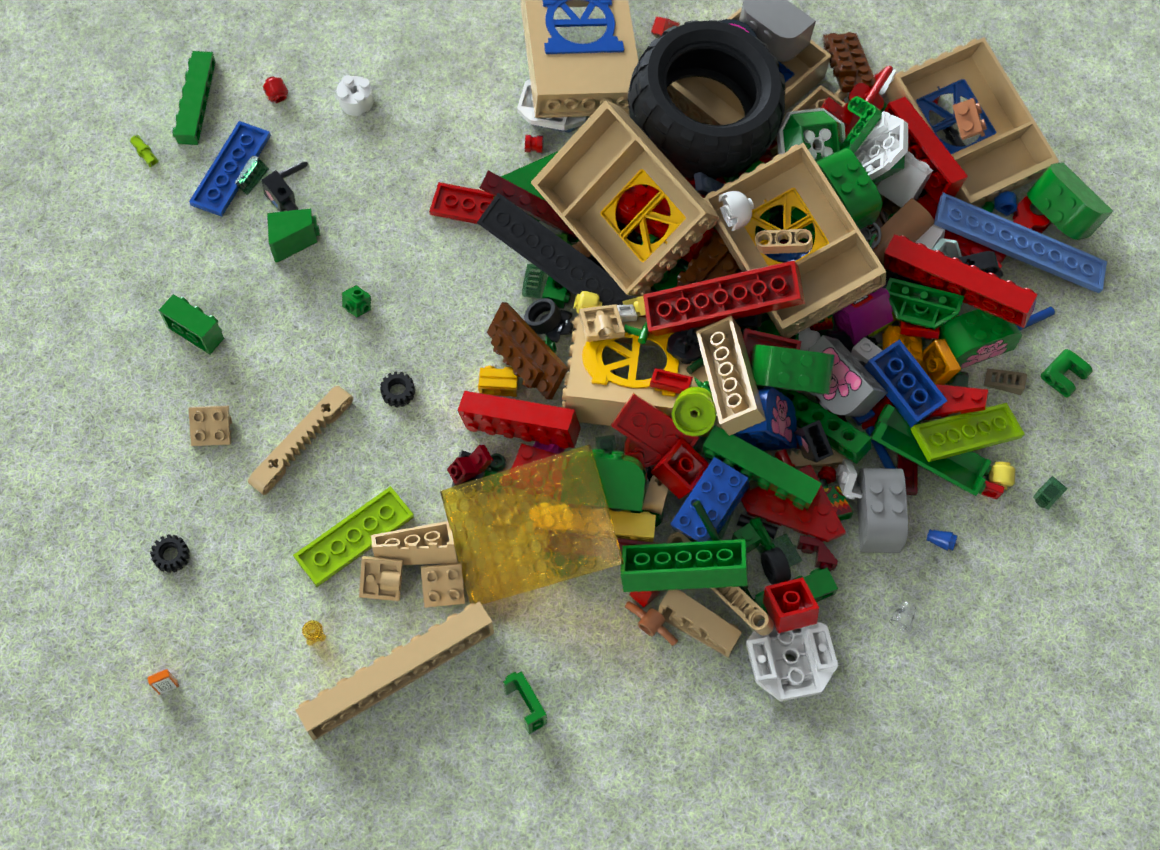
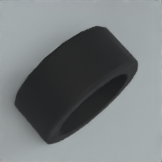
[524,298,562,334]

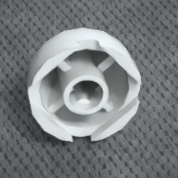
[719,191,754,231]

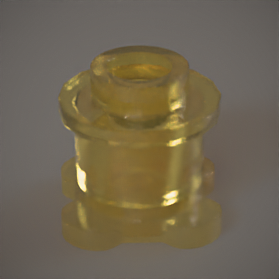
[302,620,326,645]

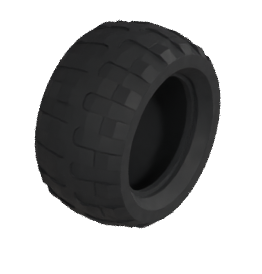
[628,20,785,180]

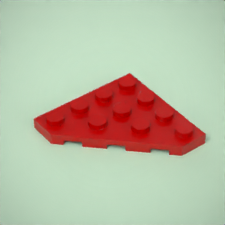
[741,464,846,542]

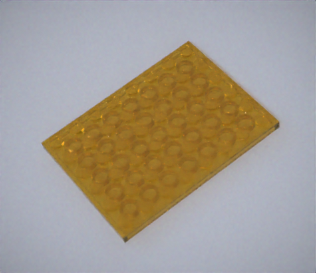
[440,445,624,605]

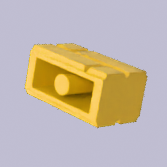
[478,366,518,397]

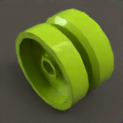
[672,387,717,436]

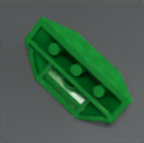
[886,278,964,329]

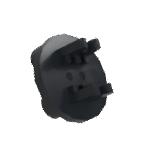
[666,327,702,364]

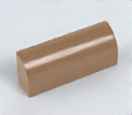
[868,198,934,270]

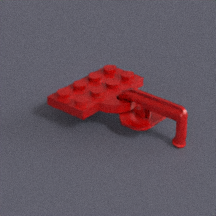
[820,66,893,137]
[601,393,699,509]

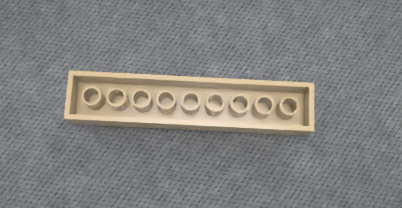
[295,601,494,741]

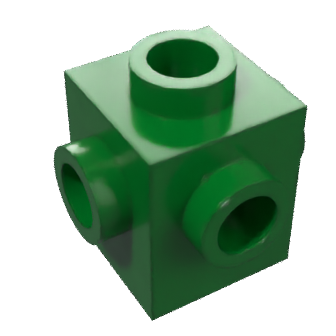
[342,285,371,318]

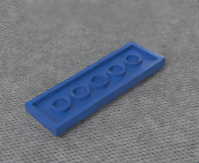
[189,121,271,217]

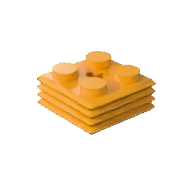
[882,325,923,363]
[919,339,961,385]

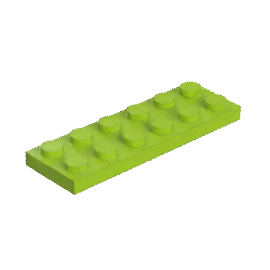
[911,403,1025,462]
[293,486,414,587]

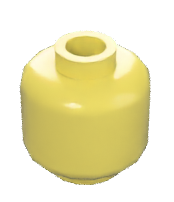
[574,291,602,314]
[989,462,1015,491]

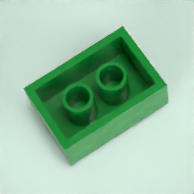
[158,294,224,355]

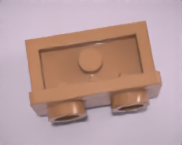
[952,98,987,140]

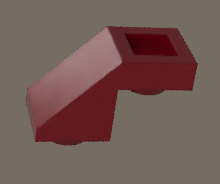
[447,445,493,485]
[797,535,838,572]

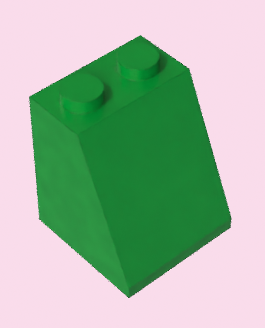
[267,208,320,263]

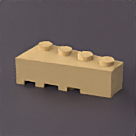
[371,521,457,565]
[658,589,742,658]

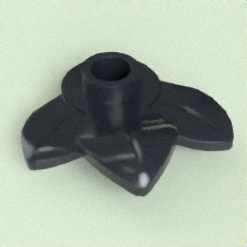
[540,310,575,343]

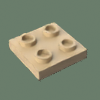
[579,304,625,342]
[189,405,232,446]
[359,556,403,601]
[421,563,465,608]

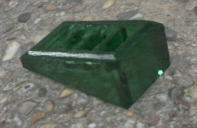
[235,155,269,195]
[522,264,544,298]

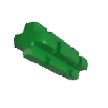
[750,517,775,551]

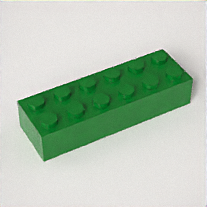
[703,425,822,510]
[620,539,748,592]

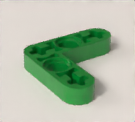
[842,96,882,153]

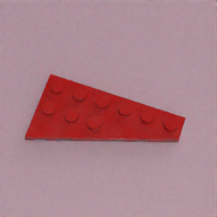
[862,384,989,430]

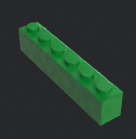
[172,51,216,145]

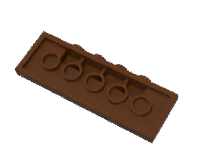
[823,32,876,93]
[676,233,741,287]
[486,302,569,400]

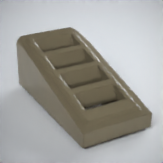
[984,368,1027,395]

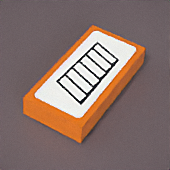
[147,669,179,695]

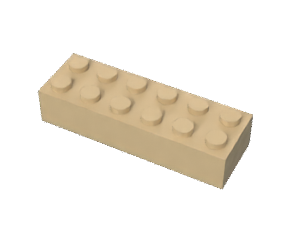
[696,316,766,436]

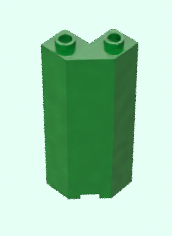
[870,404,992,496]

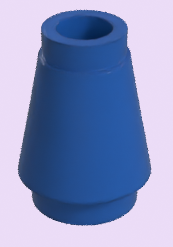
[926,529,958,551]

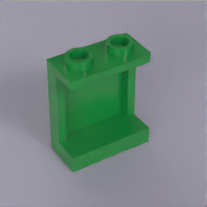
[503,671,547,734]

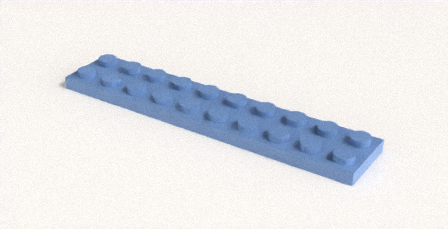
[934,193,1107,293]

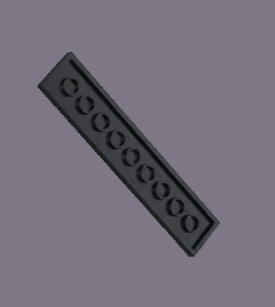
[477,193,639,306]

